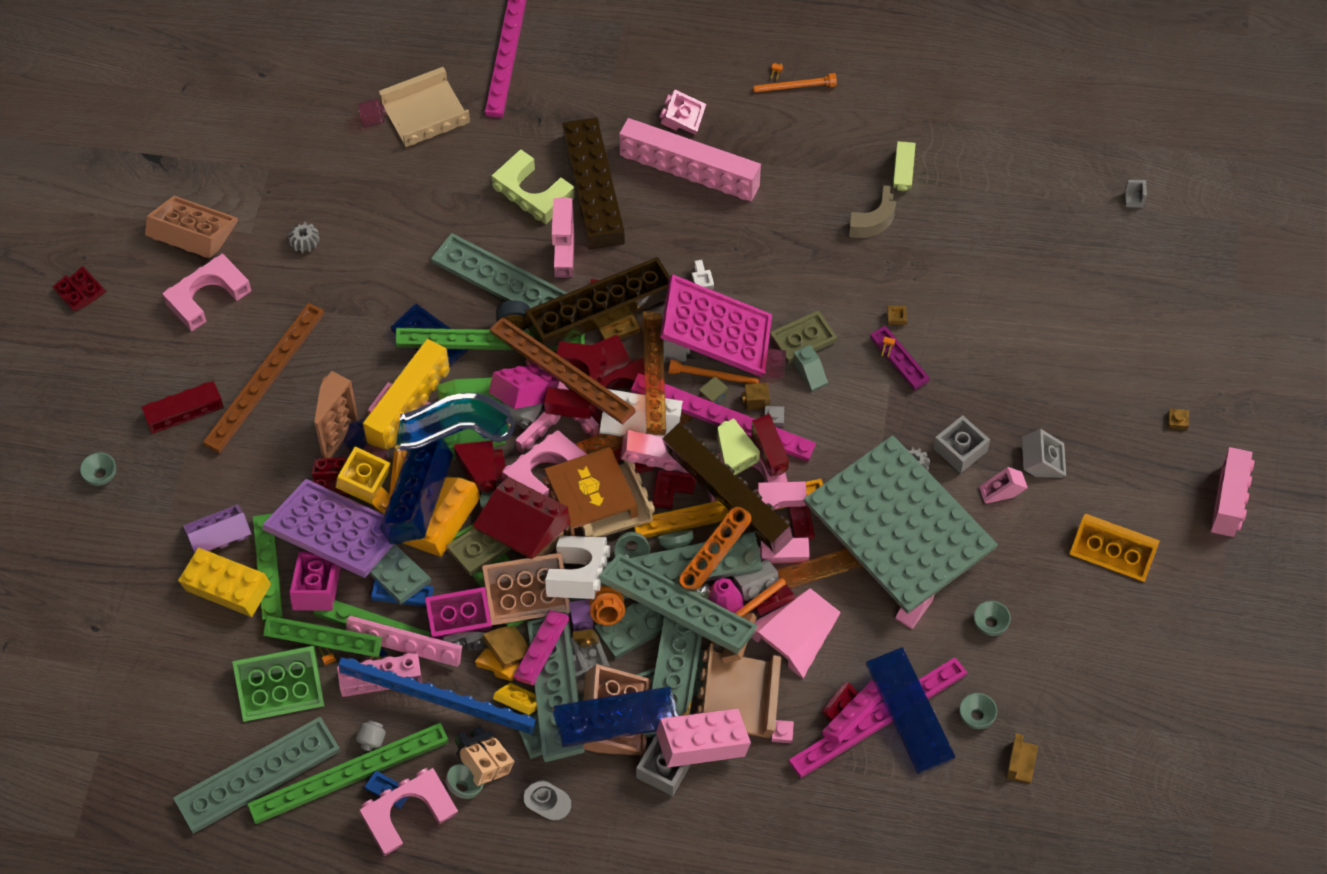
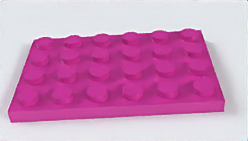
[660,274,772,377]

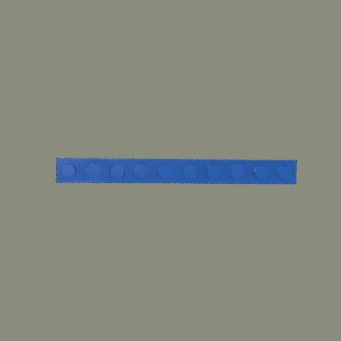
[339,658,536,735]

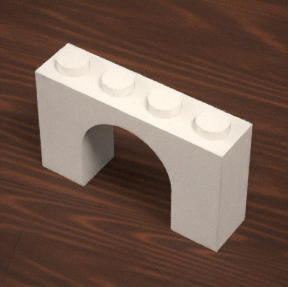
[545,536,610,599]

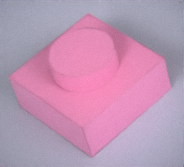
[772,720,794,744]

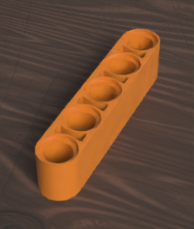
[679,507,751,591]

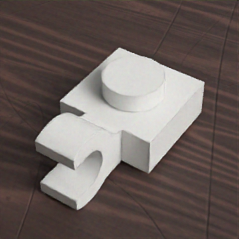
[692,260,714,289]

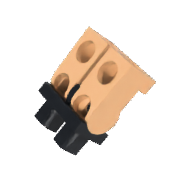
[455,726,515,786]

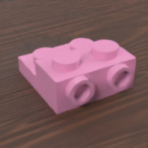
[659,90,706,135]

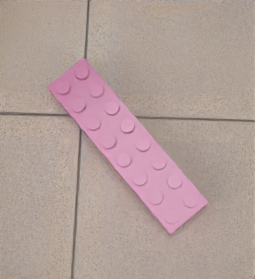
[619,118,761,202]

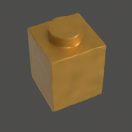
[741,382,770,410]

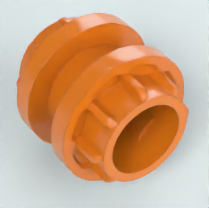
[589,585,625,626]

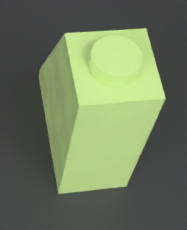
[893,141,916,191]
[717,418,760,475]

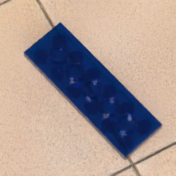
[865,647,956,774]
[552,686,679,747]

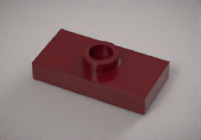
[751,584,795,615]

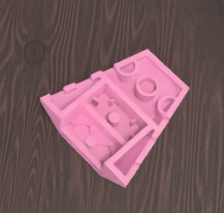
[751,589,840,679]

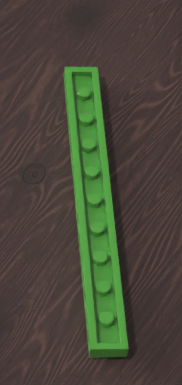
[396,328,585,351]
[247,723,449,824]

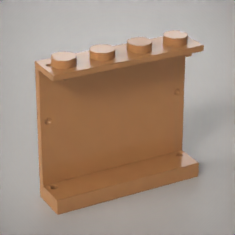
[696,643,781,739]

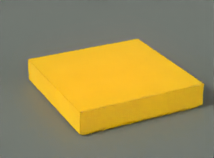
[493,682,537,715]

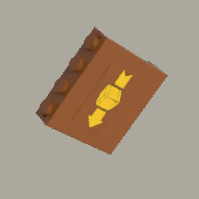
[543,447,638,536]

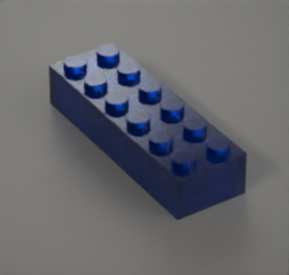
[379,439,453,545]

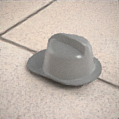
[524,780,571,820]

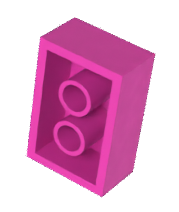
[489,364,560,409]
[290,552,341,611]
[425,587,492,640]

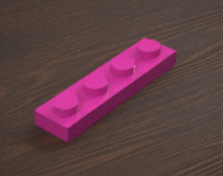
[514,610,569,685]
[822,680,889,743]

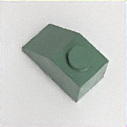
[793,345,828,392]

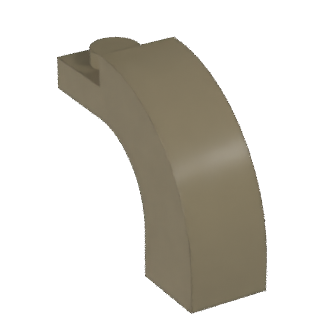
[849,185,897,238]

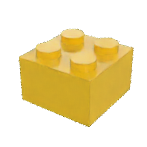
[336,447,390,504]

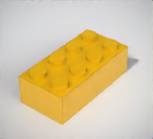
[178,547,271,617]

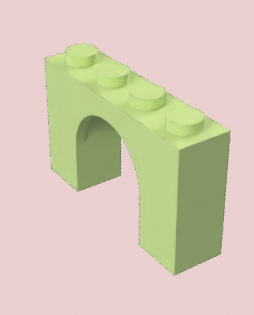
[492,150,575,224]

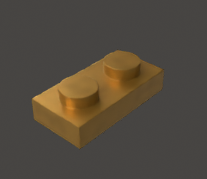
[598,314,640,340]

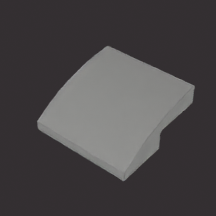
[571,632,610,680]

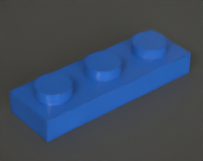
[371,579,434,607]

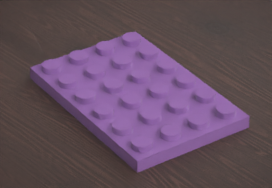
[263,479,406,578]

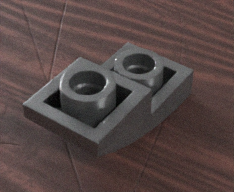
[443,631,486,651]

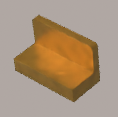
[1007,733,1038,784]

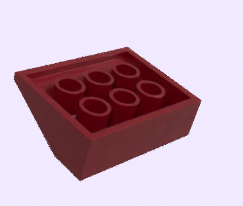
[473,477,571,559]

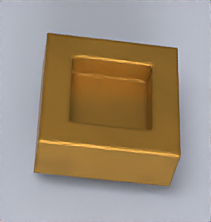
[887,305,907,325]
[1168,408,1189,430]
[573,629,599,647]

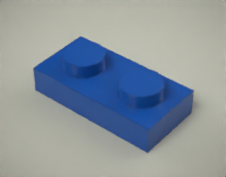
[365,771,408,809]

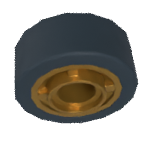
[496,300,530,330]

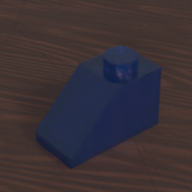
[343,418,370,451]

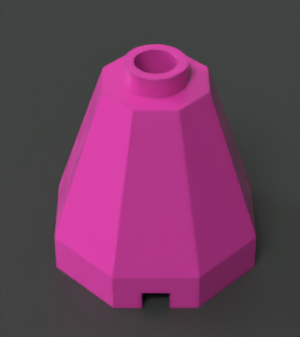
[706,578,745,613]

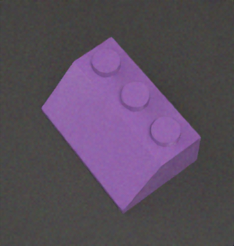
[183,504,251,554]

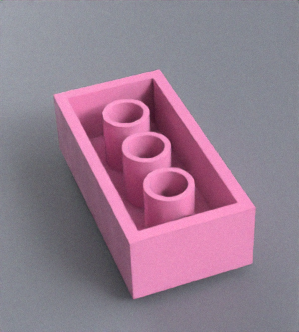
[1211,447,1255,537]
[656,709,751,767]

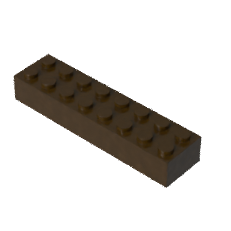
[562,117,625,250]
[525,257,670,348]
[662,423,793,555]

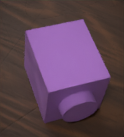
[569,599,593,632]

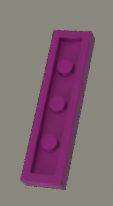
[870,326,930,391]

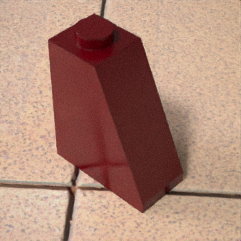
[751,414,789,477]
[454,441,497,492]

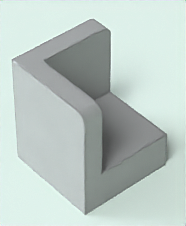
[1124,180,1147,208]

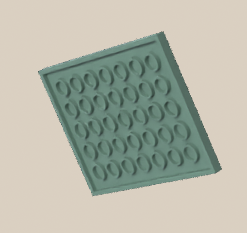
[804,435,998,614]

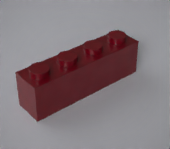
[141,381,224,434]

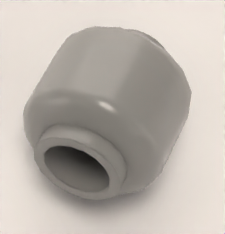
[356,720,386,752]

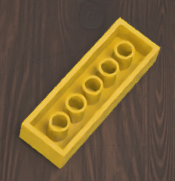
[363,339,450,453]

